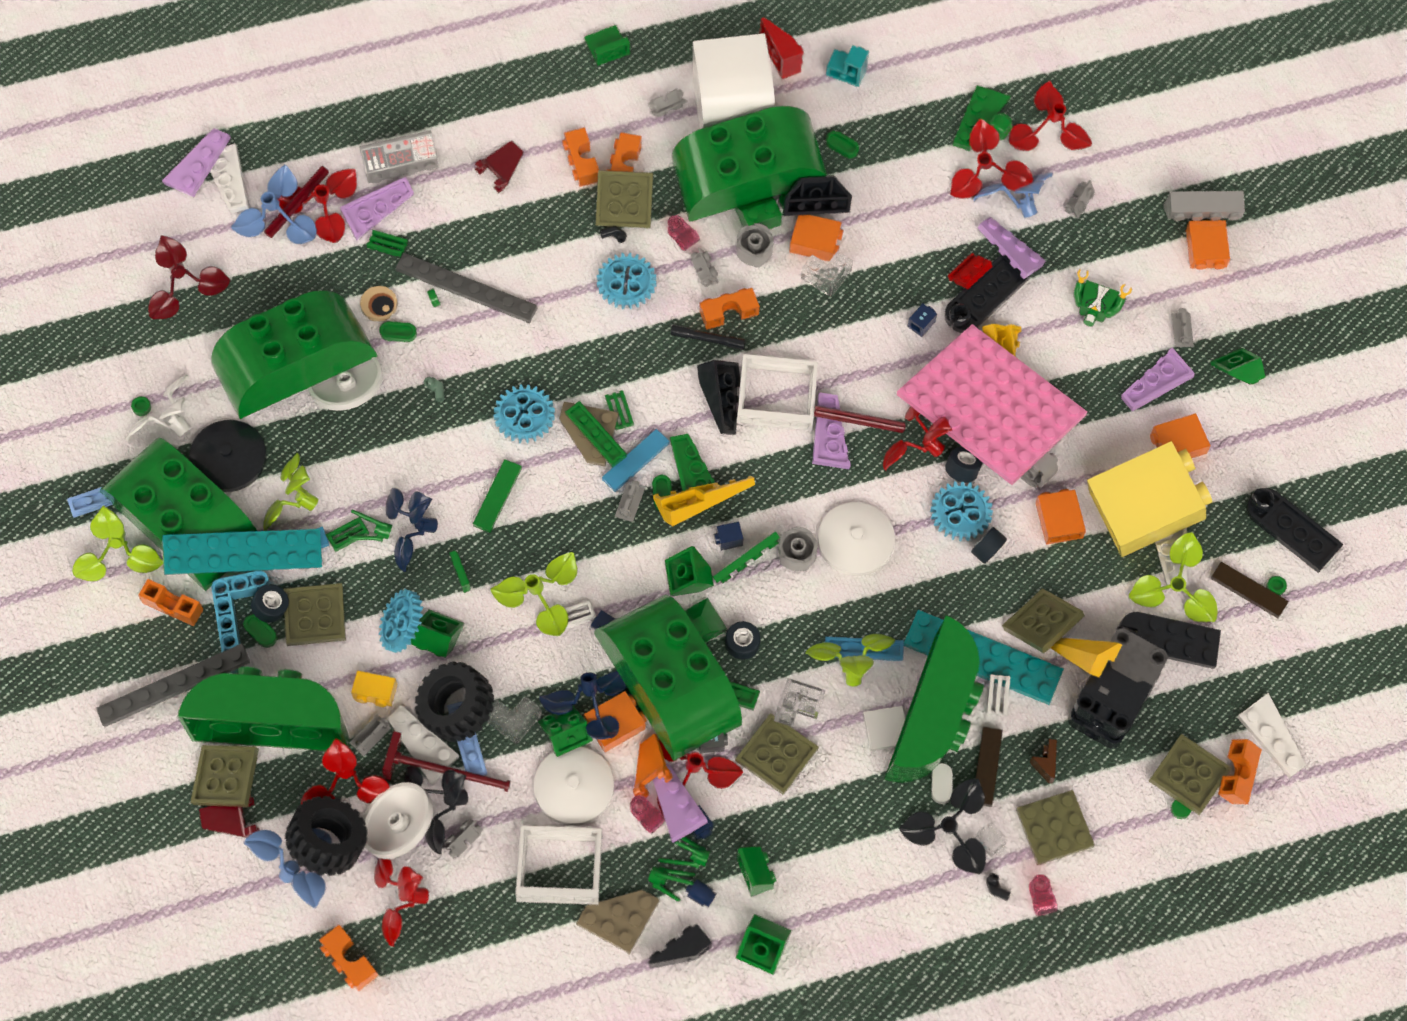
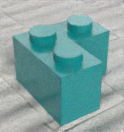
[826,45,869,87]

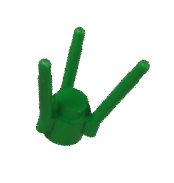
[348,509,392,542]
[658,836,710,869]
[648,866,695,902]

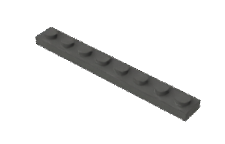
[396,253,538,324]
[96,644,251,727]

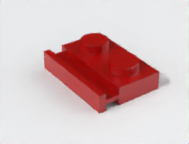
[948,253,993,289]

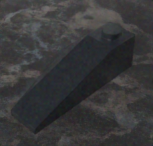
[697,360,740,435]

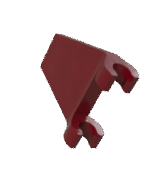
[475,140,524,193]
[199,795,259,838]

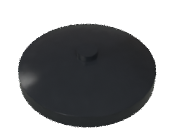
[189,420,267,492]

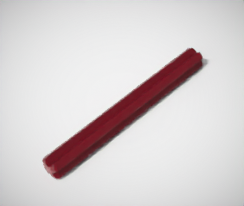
[264,166,329,238]
[814,405,906,433]

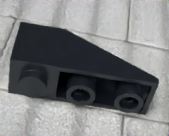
[648,924,712,969]

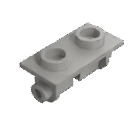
[648,89,687,117]
[1065,180,1095,219]
[691,247,719,287]
[1171,308,1194,347]
[615,480,645,522]
[350,714,391,757]
[443,820,483,858]

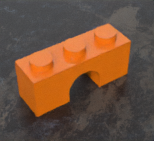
[562,127,599,187]
[607,132,642,172]
[699,288,760,330]
[138,579,203,626]
[1218,739,1262,804]
[319,925,378,992]

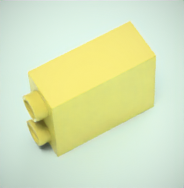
[1087,441,1212,557]

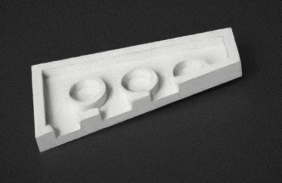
[210,144,249,213]
[1155,528,1187,587]
[1237,693,1306,779]
[387,705,459,786]

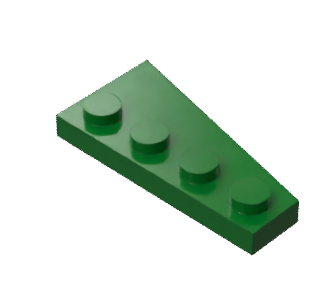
[953,85,1010,152]
[670,434,715,491]
[713,531,780,584]

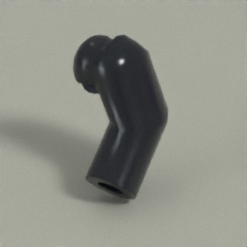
[600,226,627,243]
[986,873,1011,901]

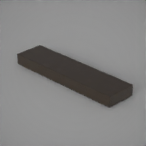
[1210,561,1289,618]
[976,726,1003,807]

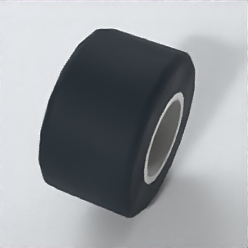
[945,447,983,483]
[971,527,1007,564]
[251,584,289,623]
[725,621,761,660]

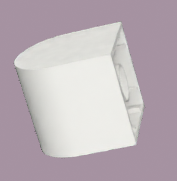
[692,33,775,129]

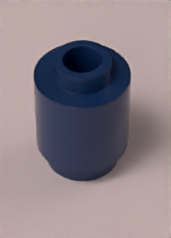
[685,879,717,908]

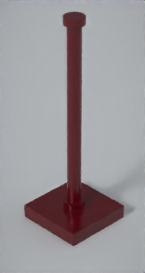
[383,731,511,792]

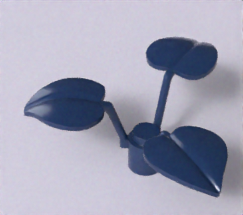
[385,488,438,572]
[539,671,627,739]

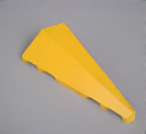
[982,324,1022,359]
[653,476,755,526]
[1051,638,1122,678]

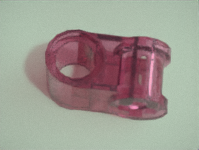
[667,215,700,251]
[630,795,666,834]
[1029,874,1058,916]

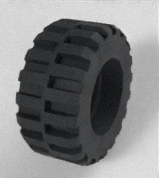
[415,662,494,742]
[285,796,368,876]

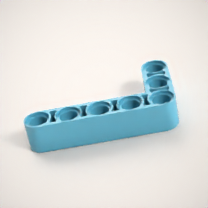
[211,571,270,674]

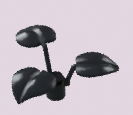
[404,766,468,854]
[899,778,986,874]

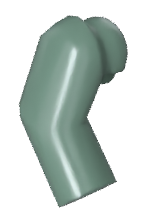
[424,377,445,402]

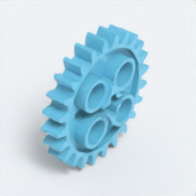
[597,253,656,309]
[494,384,555,443]
[930,481,993,542]
[379,589,423,653]

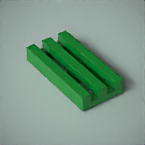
[367,230,408,258]
[605,390,634,430]
[326,517,369,552]
[449,550,471,593]

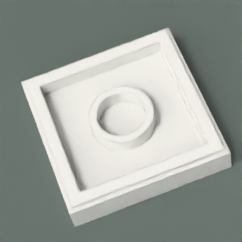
[863,706,905,751]

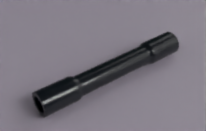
[671,324,746,350]

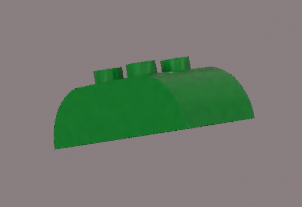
[671,106,827,222]
[211,291,377,419]
[100,437,258,591]
[594,594,742,761]
[884,615,984,783]
[177,667,350,751]

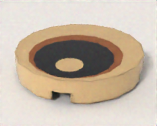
[360,286,398,322]

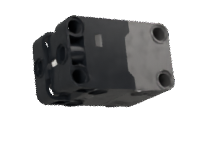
[1068,629,1168,749]

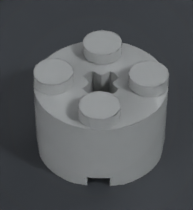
[736,223,774,268]
[1021,452,1058,488]
[778,527,818,571]

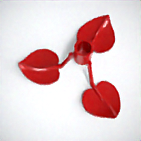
[1008,81,1092,151]
[950,119,1033,199]
[277,169,357,243]
[883,406,953,471]
[301,739,390,805]
[657,739,743,817]
[374,858,429,947]

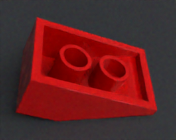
[760,17,804,79]

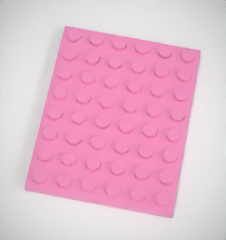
[897,324,1087,485]

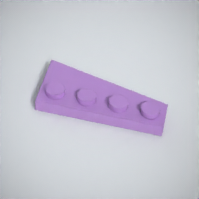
[162,128,231,197]
[340,177,414,241]
[978,217,1046,279]
[1121,348,1194,412]
[812,392,851,469]
[653,763,708,843]

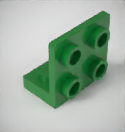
[584,25,630,66]
[538,706,593,757]

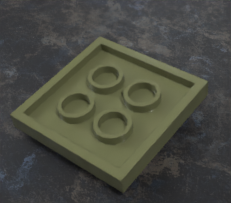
[596,170,653,228]
[284,583,346,646]
[1002,588,1085,653]
[735,713,819,795]
[1149,734,1232,816]
[190,745,259,807]
[1016,790,1095,866]

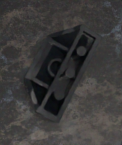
[782,175,852,216]

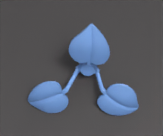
[231,165,317,244]
[973,172,1053,218]
[244,828,332,908]

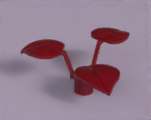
[148,235,230,319]

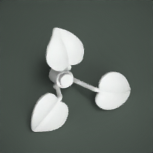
[126,374,190,441]

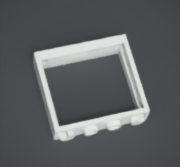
[736,353,818,430]
[516,824,602,905]

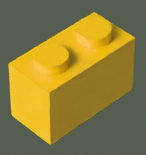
[351,671,397,707]

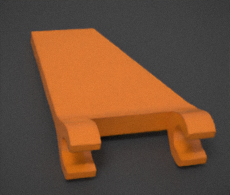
[633,734,673,800]

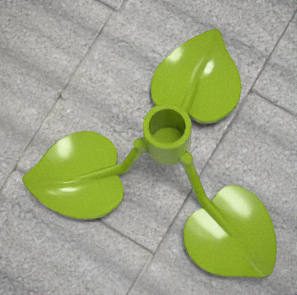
[263,453,318,531]
[72,506,163,581]
[1129,532,1218,622]
[491,552,577,637]
[806,634,895,686]

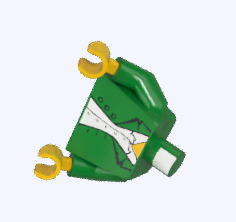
[1073,269,1132,327]

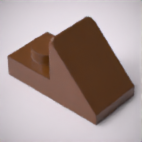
[1030,739,1057,784]

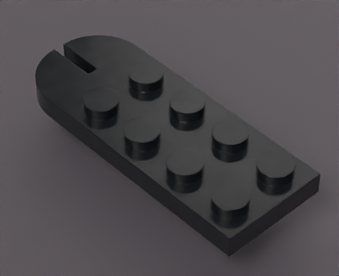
[944,255,1030,333]
[1246,488,1343,573]
[1117,612,1221,669]

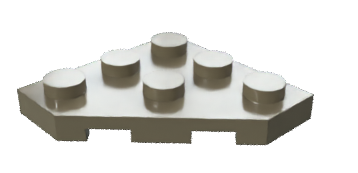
[559,402,619,467]
[576,890,660,954]

